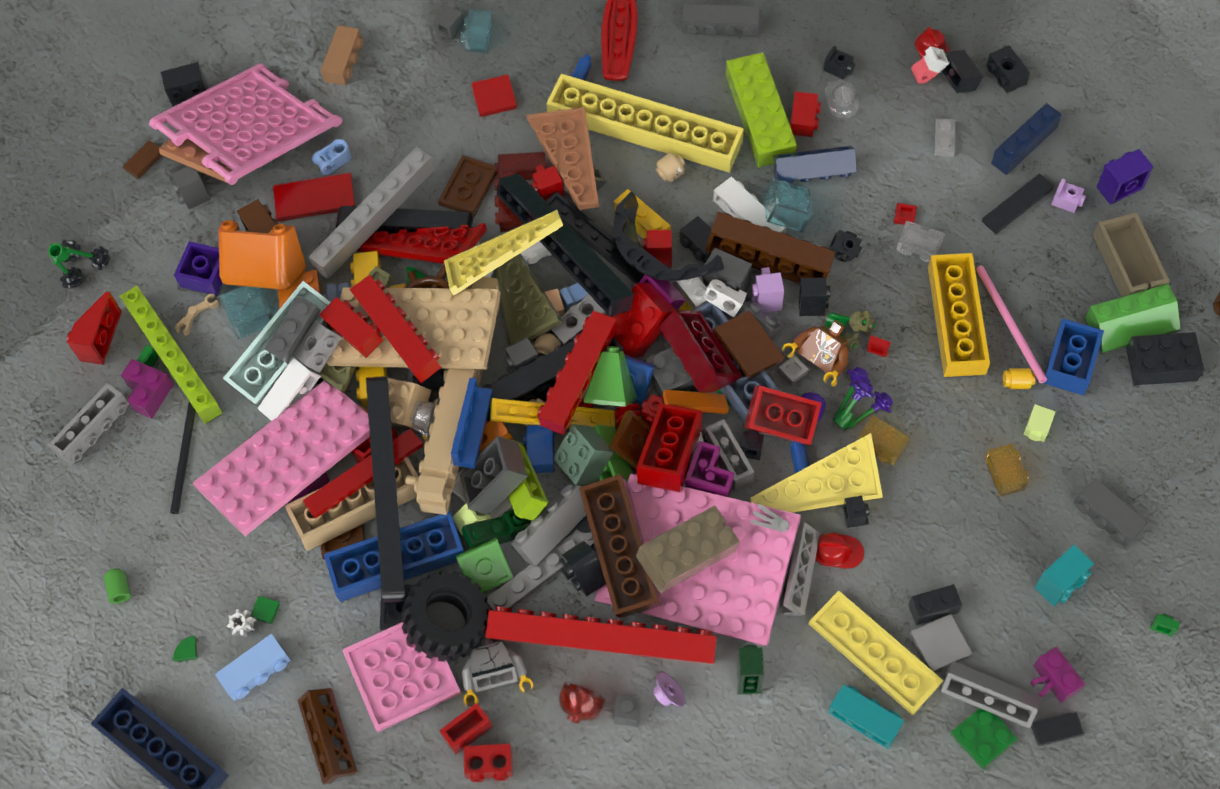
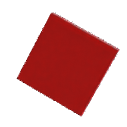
[471,75,517,117]

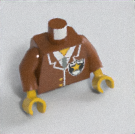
[782,320,848,387]

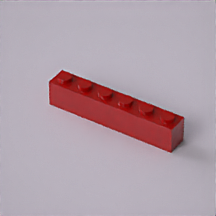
[349,274,442,383]
[537,310,617,435]

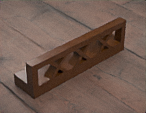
[298,688,357,785]

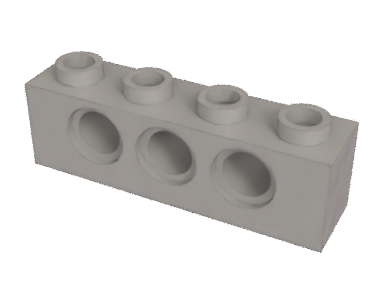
[551,293,612,345]

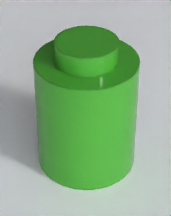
[103,568,131,604]

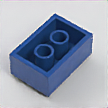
[1043,318,1104,396]

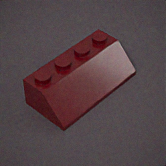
[659,310,742,393]

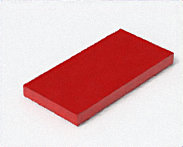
[273,173,355,222]

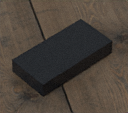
[1031,712,1084,746]

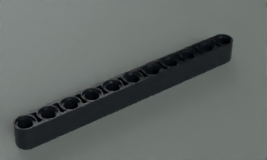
[366,376,405,603]

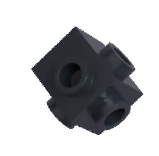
[829,230,862,262]

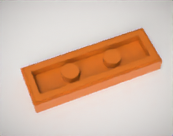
[663,390,729,414]

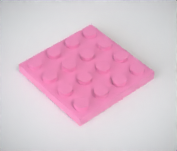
[342,622,461,733]

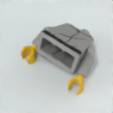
[462,638,533,706]

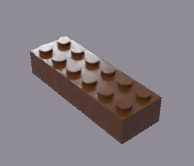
[705,212,835,284]
[579,474,663,619]

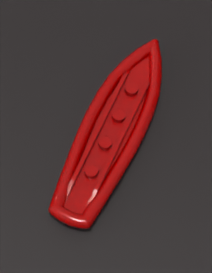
[601,0,638,81]

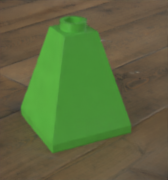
[584,346,637,407]

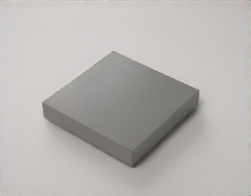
[910,614,972,672]

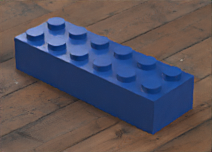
[324,511,464,602]

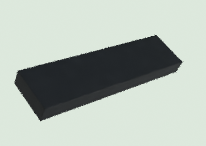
[982,173,1054,234]

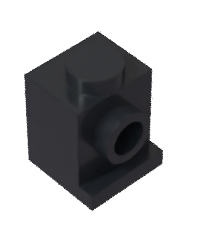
[823,46,855,80]
[740,430,764,461]
[843,496,869,528]

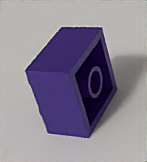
[1096,149,1154,205]
[174,241,223,296]

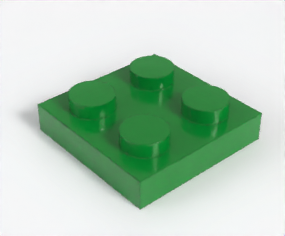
[950,708,1018,770]

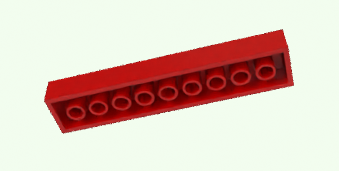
[486,606,717,664]

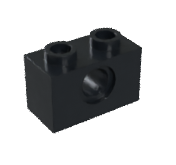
[986,45,1030,93]

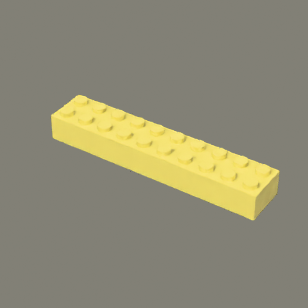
[546,74,744,173]

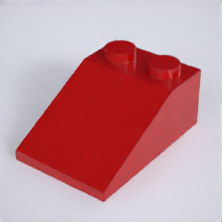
[67,291,122,365]

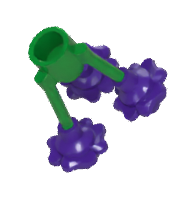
[832,367,893,430]

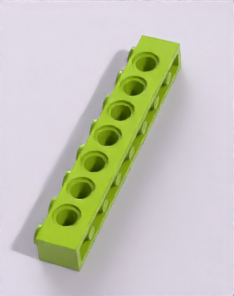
[119,286,222,424]

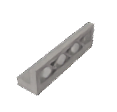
[782,522,820,616]

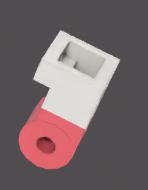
[911,46,949,84]

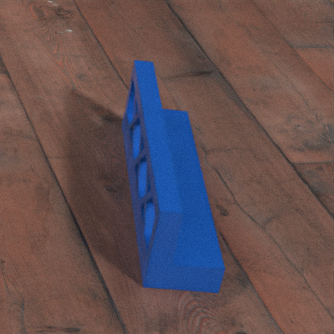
[451,378,493,469]

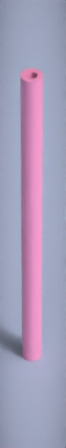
[976,266,1047,383]

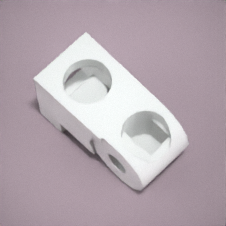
[703,279,747,317]

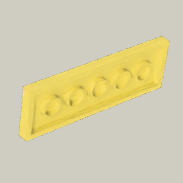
[809,591,943,715]

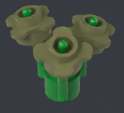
[826,310,876,351]

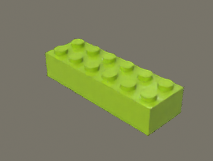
[725,52,797,167]

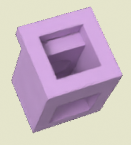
[1051,178,1086,213]

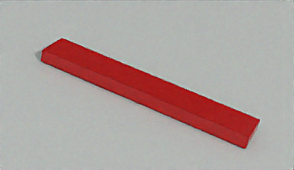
[302,429,423,519]

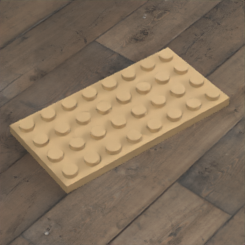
[326,287,501,369]

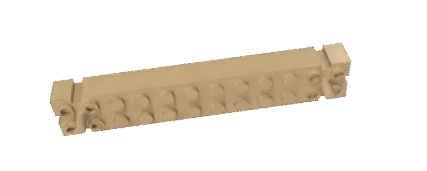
[406,277,501,515]

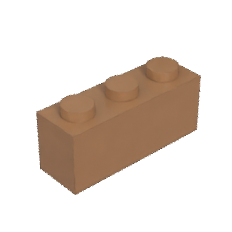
[321,25,364,86]

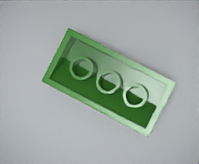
[1085,284,1181,353]

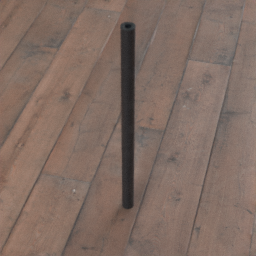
[170,378,201,514]

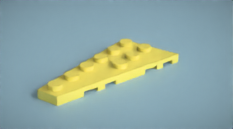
[444,210,563,296]
[750,433,883,513]

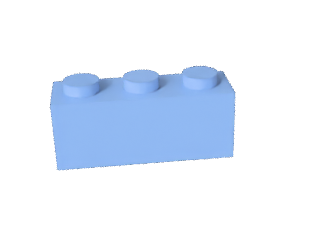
[215,634,291,701]

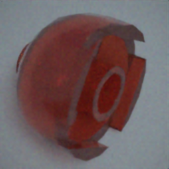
[559,682,606,724]

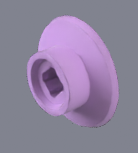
[653,672,685,707]

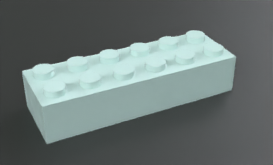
[223,281,331,406]

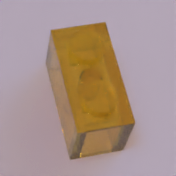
[858,415,910,466]
[985,443,1029,497]

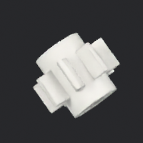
[227,609,256,637]

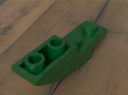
[461,508,545,548]

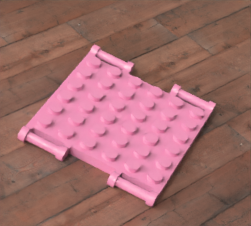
[149,63,342,185]

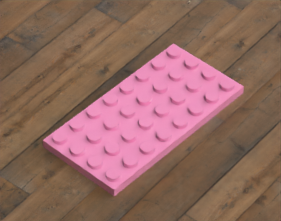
[193,381,370,536]

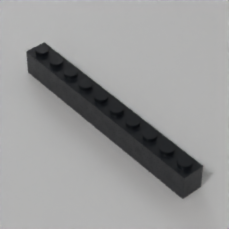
[496,174,634,317]

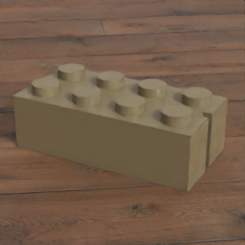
[1093,212,1170,297]
[636,506,740,594]

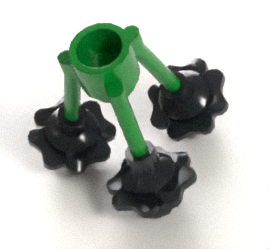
[48,240,110,289]

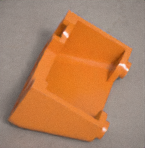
[218,220,307,289]

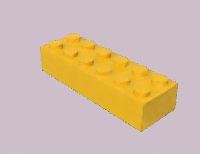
[928,253,990,377]

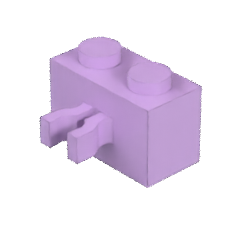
[751,267,784,313]

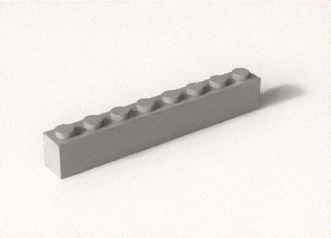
[309,147,435,279]

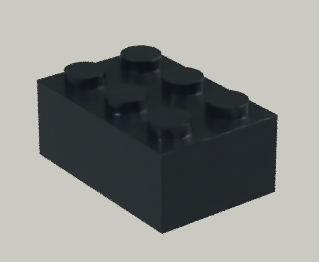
[1126,332,1204,385]

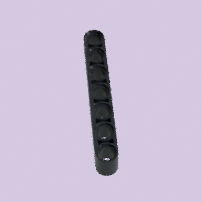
[336,206,474,234]

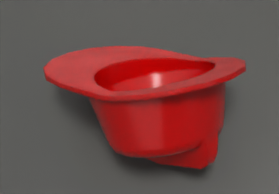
[915,27,950,59]
[815,532,864,569]

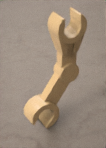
[175,293,219,336]

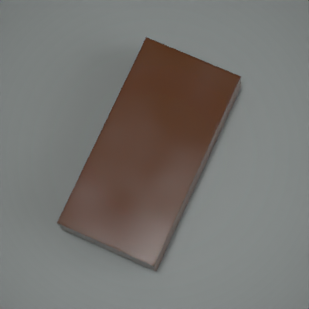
[122,140,162,180]

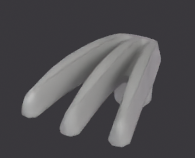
[750,504,789,532]

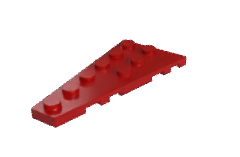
[357,223,487,264]

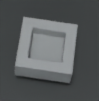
[778,355,809,385]

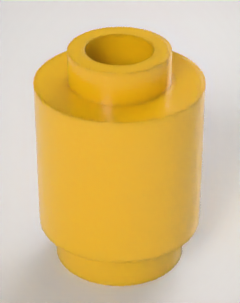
[1003,368,1035,389]

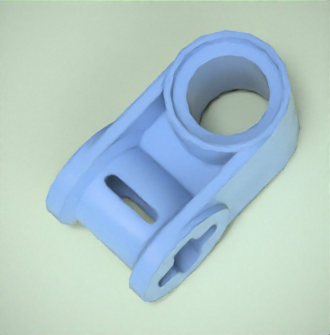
[312,139,351,176]

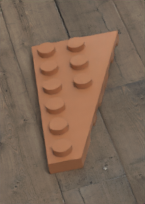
[526,107,599,210]

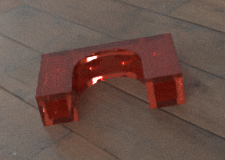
[494,152,547,232]

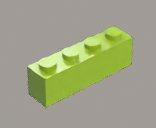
[506,438,548,521]

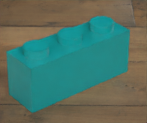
[828,684,904,749]

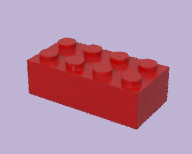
[637,403,702,492]

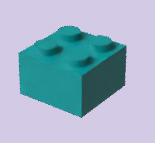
[1034,545,1094,607]

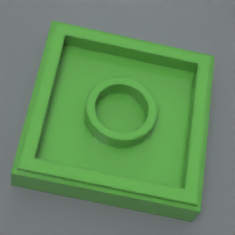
[456,538,514,593]

